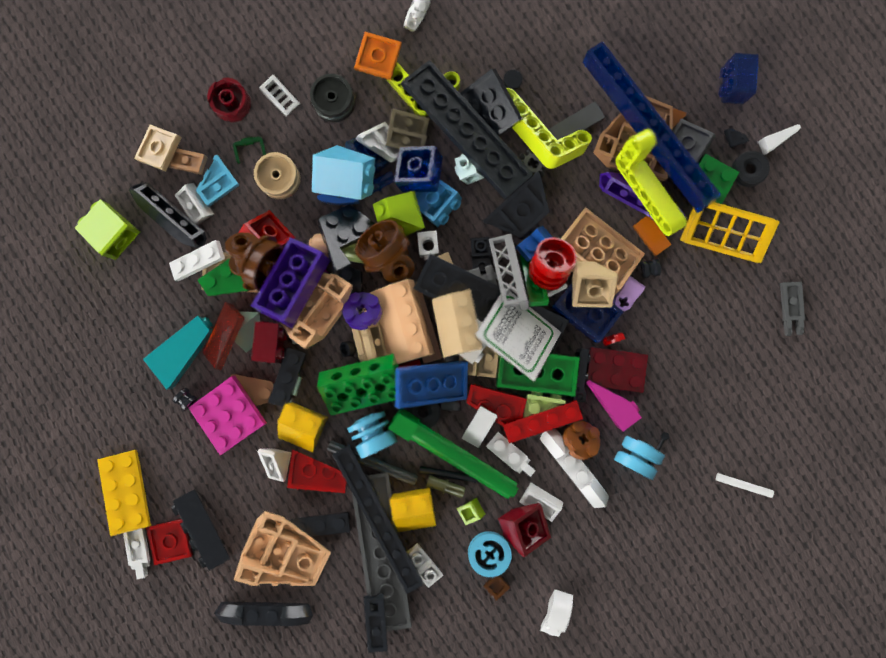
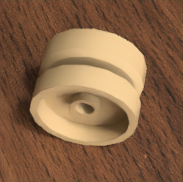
[254,152,300,199]

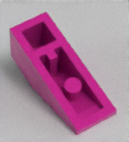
[586,380,641,431]

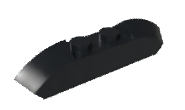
[129,182,207,249]
[214,601,313,626]

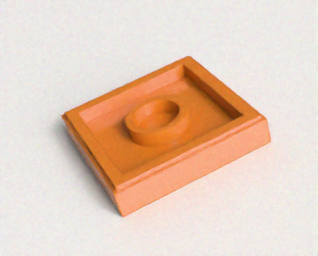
[354,32,402,80]

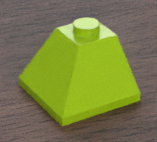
[373,191,425,236]

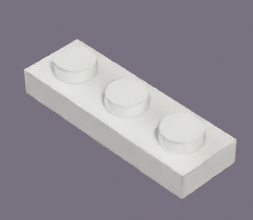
[169,240,225,281]

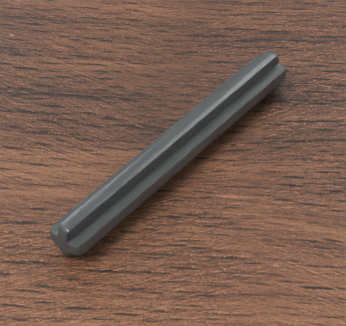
[327,441,418,485]

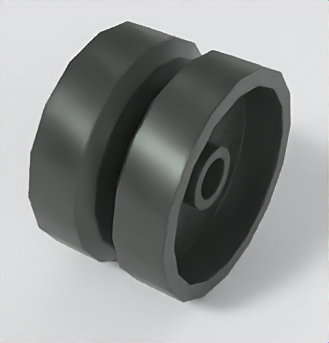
[310,73,355,123]

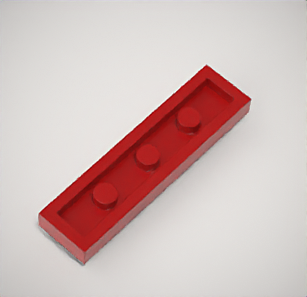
[503,400,583,443]

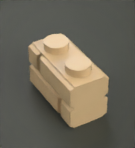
[352,322,387,362]

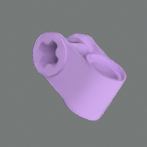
[612,276,645,313]

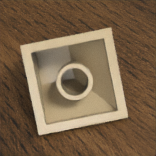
[572,261,618,308]

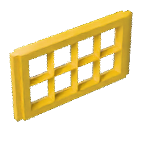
[680,198,780,263]

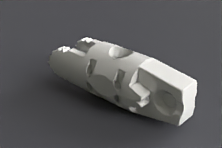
[404,0,431,32]

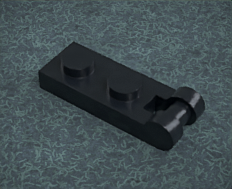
[364,594,388,653]

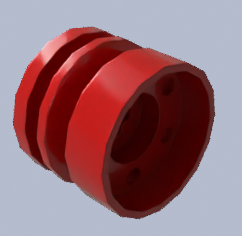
[528,237,577,290]

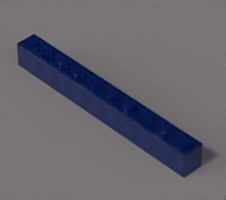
[582,41,721,213]

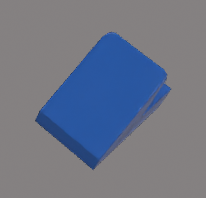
[515,225,553,262]

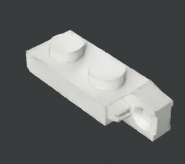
[486,432,535,477]
[123,528,150,579]

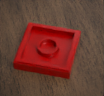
[146,519,193,566]

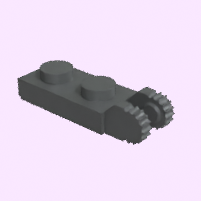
[780,281,805,336]

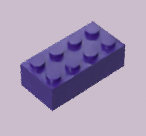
[251,237,330,328]

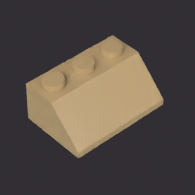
[432,290,482,357]

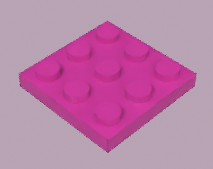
[189,375,267,455]

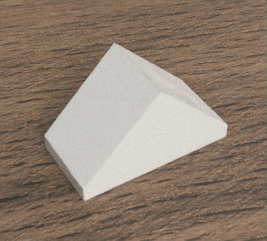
[257,449,291,482]

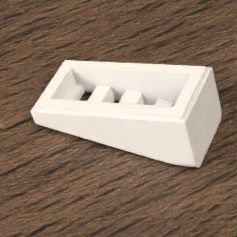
[259,75,300,116]
[758,124,801,155]

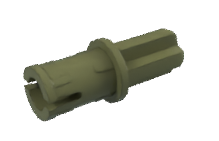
[426,475,465,498]

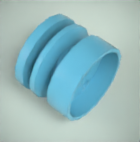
[347,411,398,459]

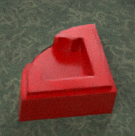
[602,332,625,346]

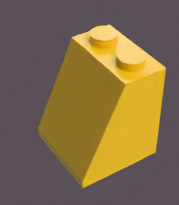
[278,402,328,452]
[390,488,437,532]

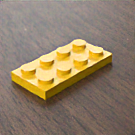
[97,450,151,536]

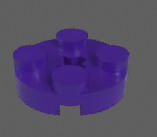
[342,292,382,330]

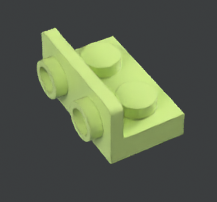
[523,391,566,417]

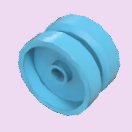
[614,436,665,480]

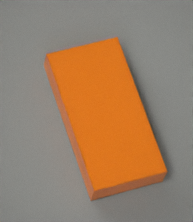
[632,216,672,256]

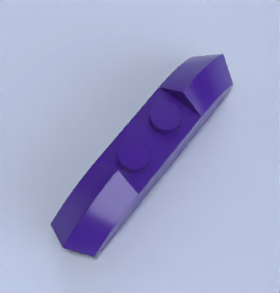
[599,172,685,219]

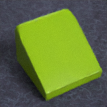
[457,498,486,525]

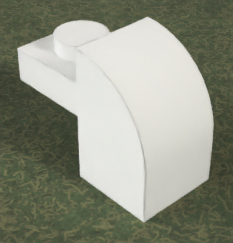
[540,589,573,637]

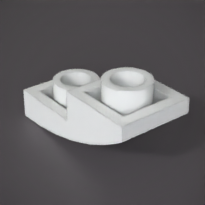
[462,406,497,448]
[407,543,443,588]

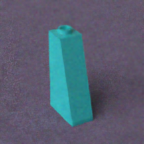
[143,316,214,389]

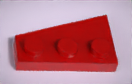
[466,383,527,426]
[287,449,347,493]

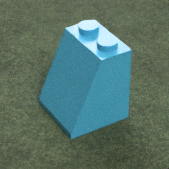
[312,145,375,200]

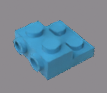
[415,173,462,227]

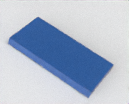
[395,360,468,409]

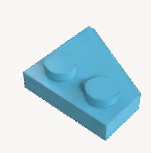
[196,154,239,207]

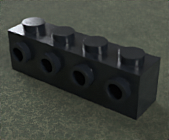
[171,489,230,571]

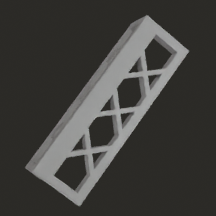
[489,234,529,311]

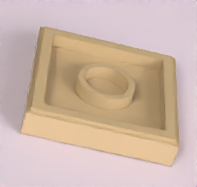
[134,125,182,172]

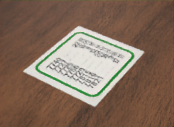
[475,288,561,381]

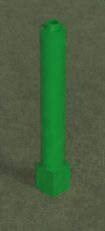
[389,408,518,499]

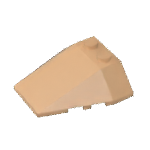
[279,273,353,349]
[234,511,331,586]

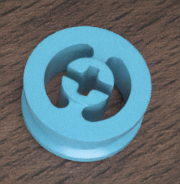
[468,531,511,577]

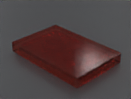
[203,302,245,370]

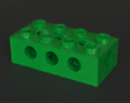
[317,354,399,416]
[496,354,580,396]

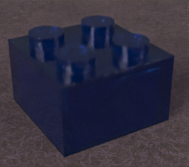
[719,53,759,104]
[394,146,443,193]

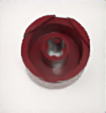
[207,78,251,122]

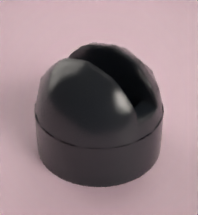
[340,341,356,357]

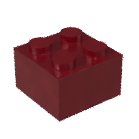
[251,321,288,363]

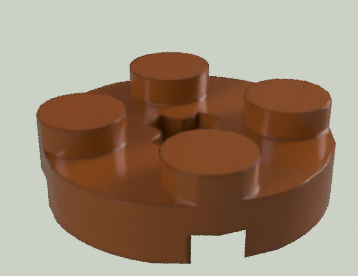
[563,421,600,460]

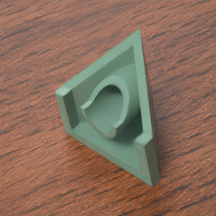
[222,311,260,353]

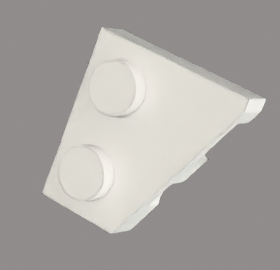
[356,122,407,162]

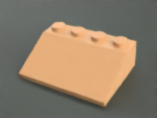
[561,207,645,296]
[364,279,435,364]

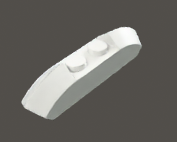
[540,428,609,508]

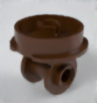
[355,220,415,283]
[225,232,284,292]

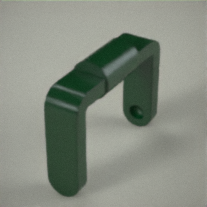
[233,136,266,164]

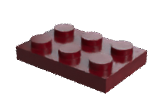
[585,347,648,393]

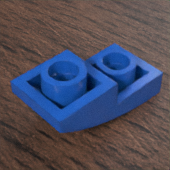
[317,194,360,205]

